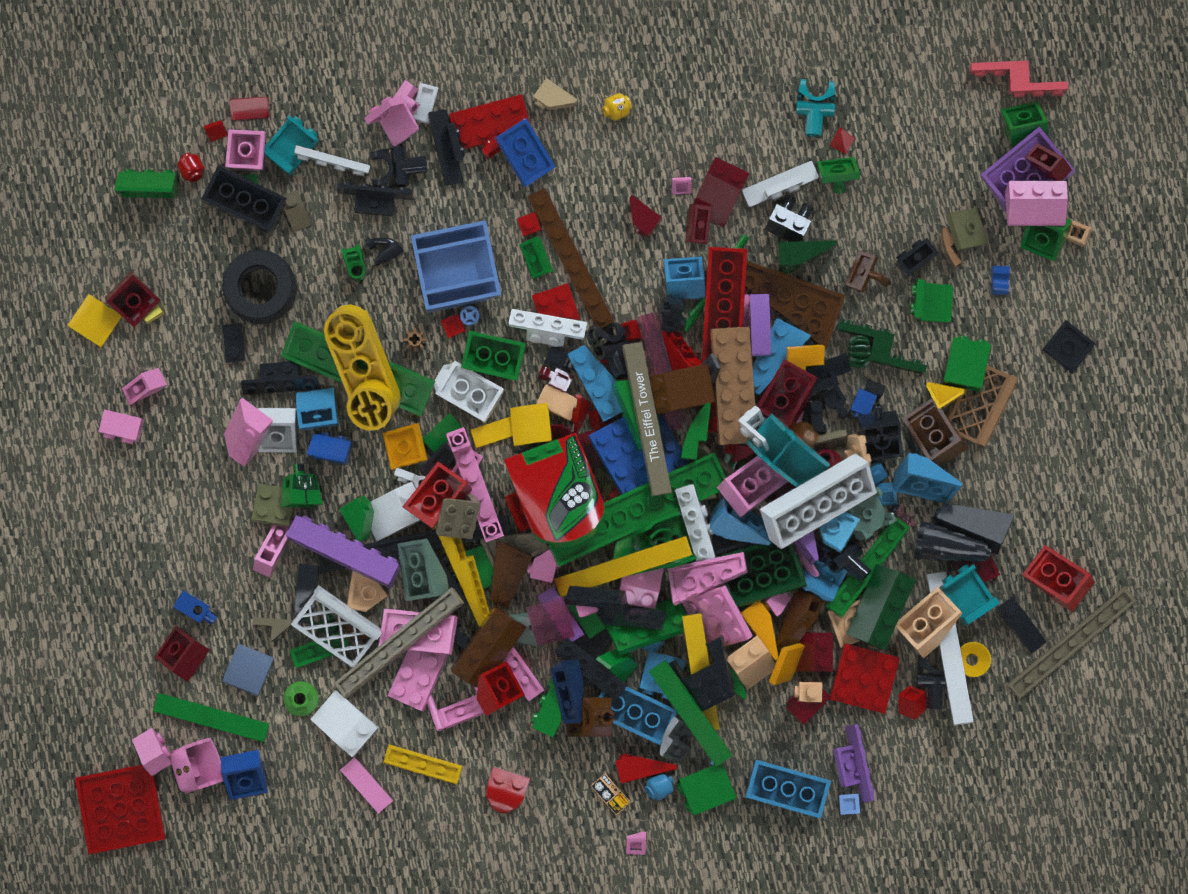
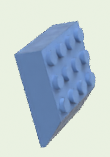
[411,220,501,313]

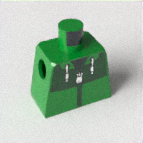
[281,463,323,508]

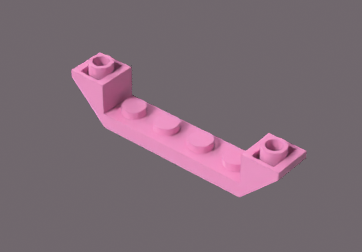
[446,427,504,542]

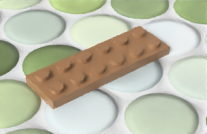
[710,327,757,445]

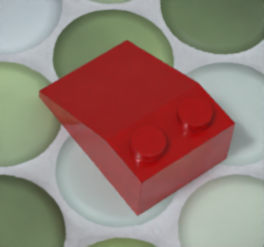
[402,462,472,529]
[1022,545,1095,612]

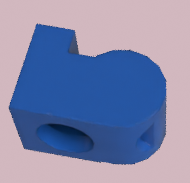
[991,266,1010,295]

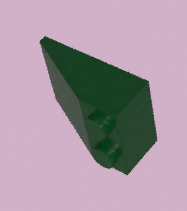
[777,240,837,274]

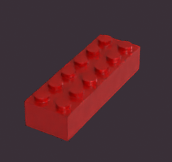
[701,247,747,362]

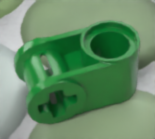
[341,244,367,282]

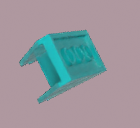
[746,413,830,488]

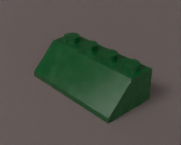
[846,564,916,650]

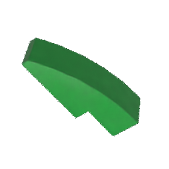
[681,403,711,461]

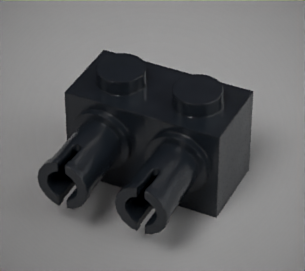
[765,195,813,242]

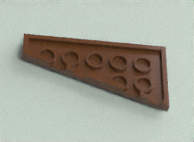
[745,261,845,349]

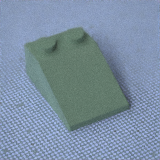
[398,539,449,601]

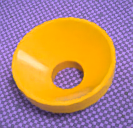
[960,642,991,677]

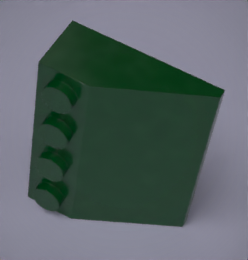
[715,542,807,608]

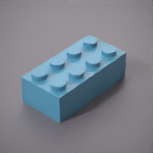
[599,687,678,745]
[745,759,831,818]

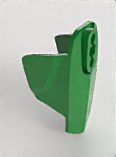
[613,512,697,576]

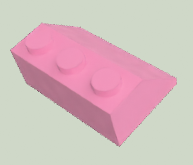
[1005,181,1068,226]
[224,398,273,467]

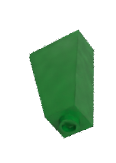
[612,380,661,451]

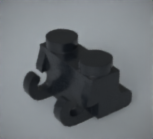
[660,295,687,332]
[799,400,827,433]

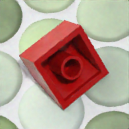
[477,661,525,716]

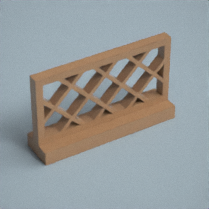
[948,365,1018,449]

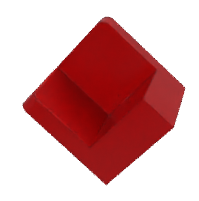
[898,685,926,720]

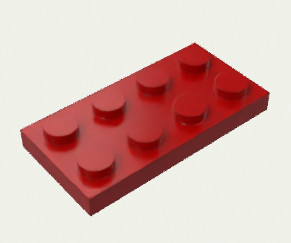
[449,94,530,149]

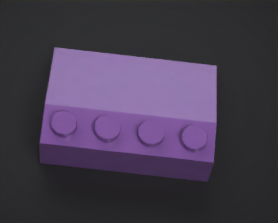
[980,127,1075,214]

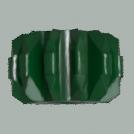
[848,336,871,368]

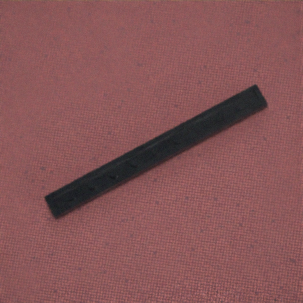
[318,515,510,573]

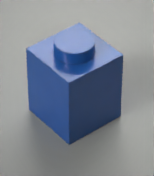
[850,388,877,419]

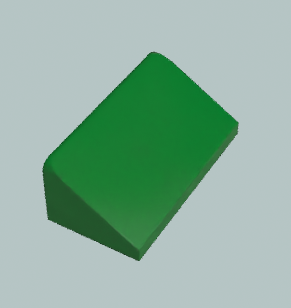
[519,237,554,280]
[423,413,463,452]

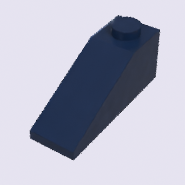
[550,660,583,724]

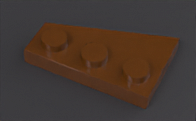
[490,540,532,608]

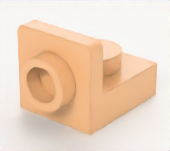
[794,682,822,702]

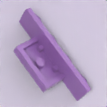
[833,724,875,802]

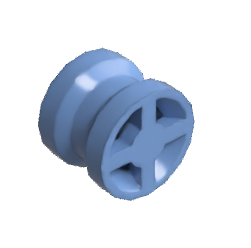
[460,305,479,325]

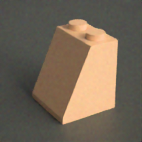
[727,636,776,690]

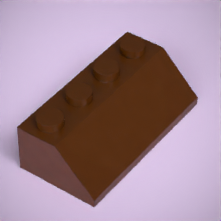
[451,605,527,688]

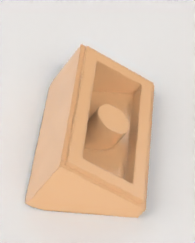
[536,384,577,421]

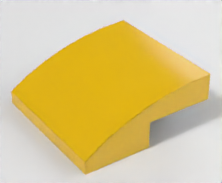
[67,294,122,347]
[510,403,552,446]

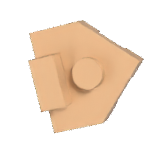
[844,434,871,467]
[347,571,388,612]

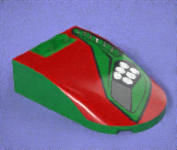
[504,432,606,547]

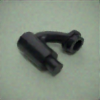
[365,236,404,266]

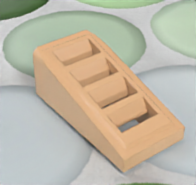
[1066,218,1092,247]

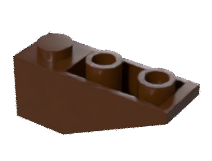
[776,591,823,648]

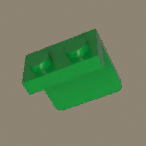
[910,279,953,323]

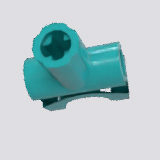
[796,79,835,137]

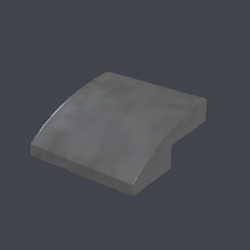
[660,716,693,763]

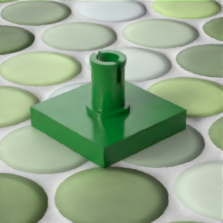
[817,157,860,194]

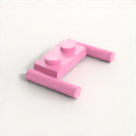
[427,686,484,731]

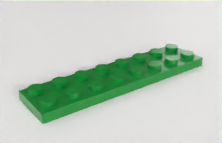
[281,321,436,417]

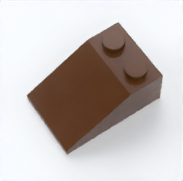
[649,364,715,415]
[902,398,968,467]

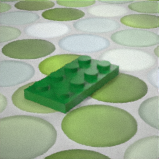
[605,598,686,656]

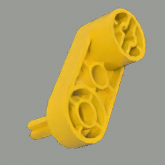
[324,305,401,431]

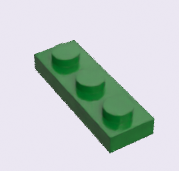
[289,631,350,668]

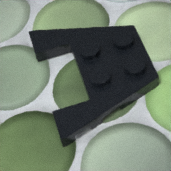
[668,635,735,712]

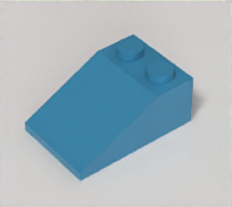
[893,453,962,504]
[710,496,771,545]

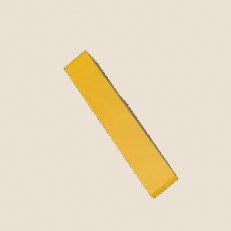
[435,526,490,627]
[682,613,720,730]

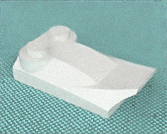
[434,361,504,423]

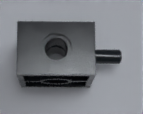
[858,404,903,461]

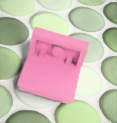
[364,96,419,146]

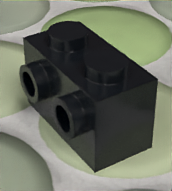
[895,238,939,279]

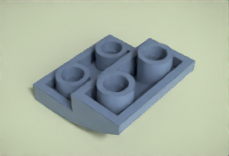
[222,643,274,696]

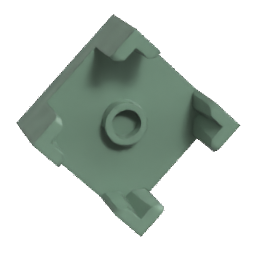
[846,487,897,540]

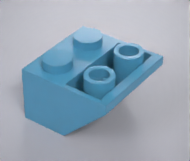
[296,388,339,431]

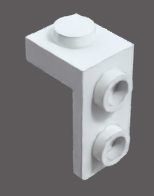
[738,406,769,452]

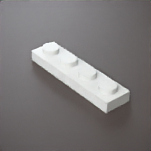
[294,145,370,177]

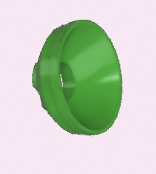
[284,681,319,716]

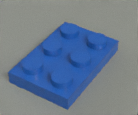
[494,118,555,187]

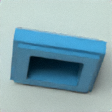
[876,482,898,506]

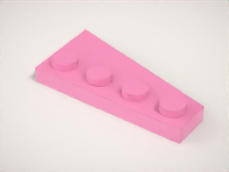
[668,552,747,606]

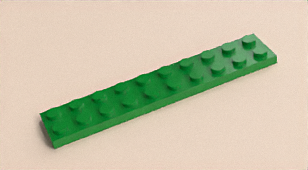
[547,452,726,567]

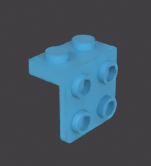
[803,560,848,602]
[639,651,685,699]

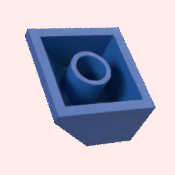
[307,431,353,465]
[221,750,268,800]

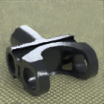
[369,147,428,188]
[587,322,631,379]
[816,538,872,583]
[916,654,947,709]

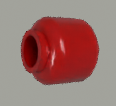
[177,153,205,182]

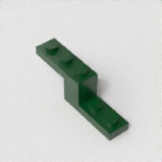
[836,319,927,375]

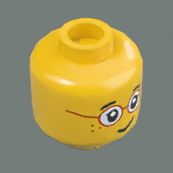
[602,93,632,121]

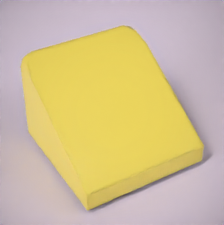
[144,304,164,324]

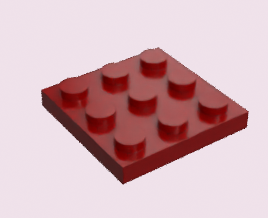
[830,643,900,714]

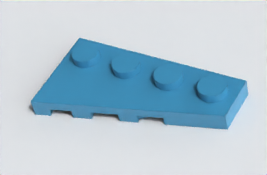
[567,345,622,422]

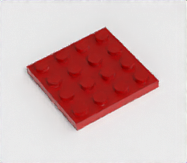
[75,765,166,854]

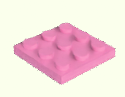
[682,586,753,651]

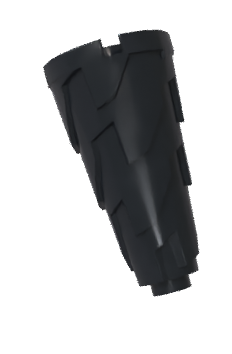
[914,521,992,563]

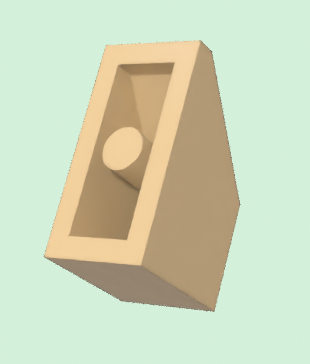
[533,78,578,111]

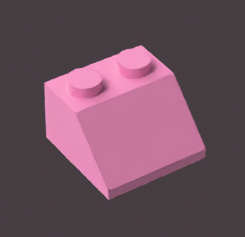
[225,129,266,172]
[618,568,663,609]

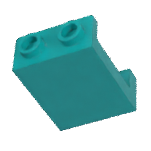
[264,115,319,176]
[939,564,1000,626]

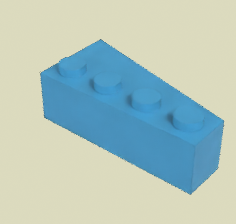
[752,318,811,397]

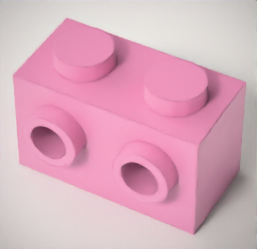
[98,409,144,444]
[132,728,172,776]

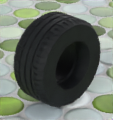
[222,249,297,324]

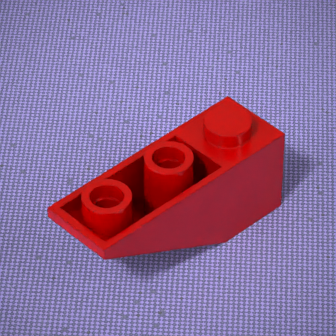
[662,331,702,371]

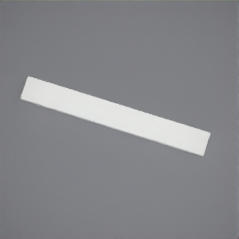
[927,572,973,726]

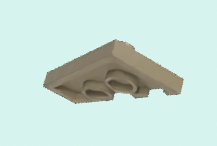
[480,532,548,569]

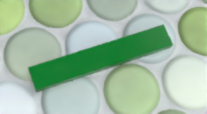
[826,516,910,618]
[649,660,733,766]
[153,693,270,742]

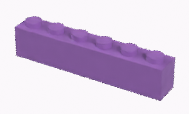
[286,515,401,589]

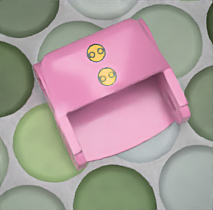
[169,738,224,794]

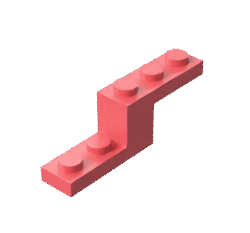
[969,61,1068,98]

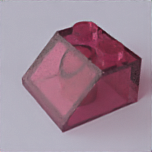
[526,597,575,647]

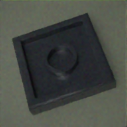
[1042,320,1096,374]

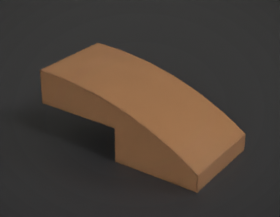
[941,227,961,269]

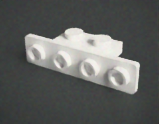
[742,161,819,207]
[509,309,587,347]
[675,484,716,562]

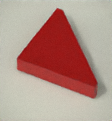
[570,394,591,435]

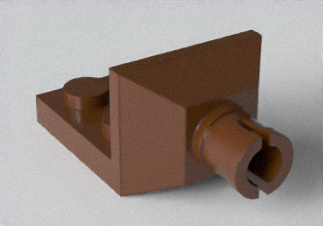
[567,698,615,737]

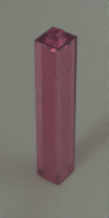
[637,312,686,431]

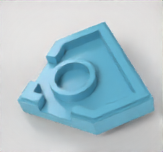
[819,512,860,553]

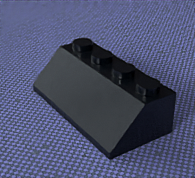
[201,165,287,235]

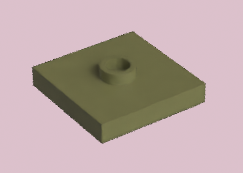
[946,207,988,251]

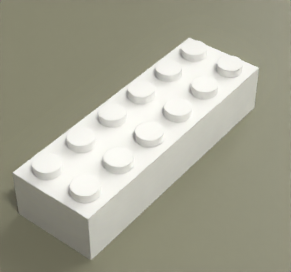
[760,454,877,549]

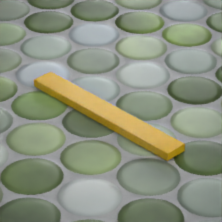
[554,536,692,597]

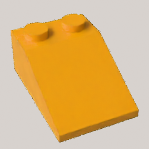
[741,601,778,661]

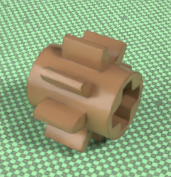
[403,328,427,353]

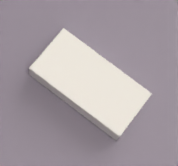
[412,83,439,124]

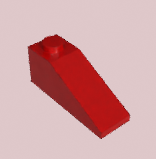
[615,753,678,784]

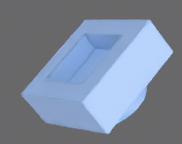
[839,794,860,815]

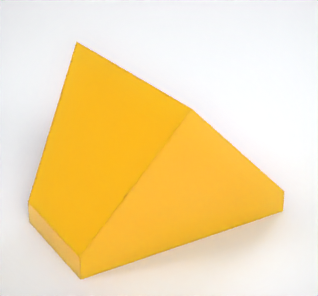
[926,382,967,409]

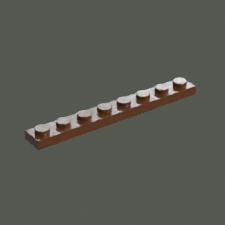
[528,188,615,329]

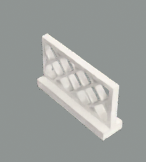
[291,585,382,667]

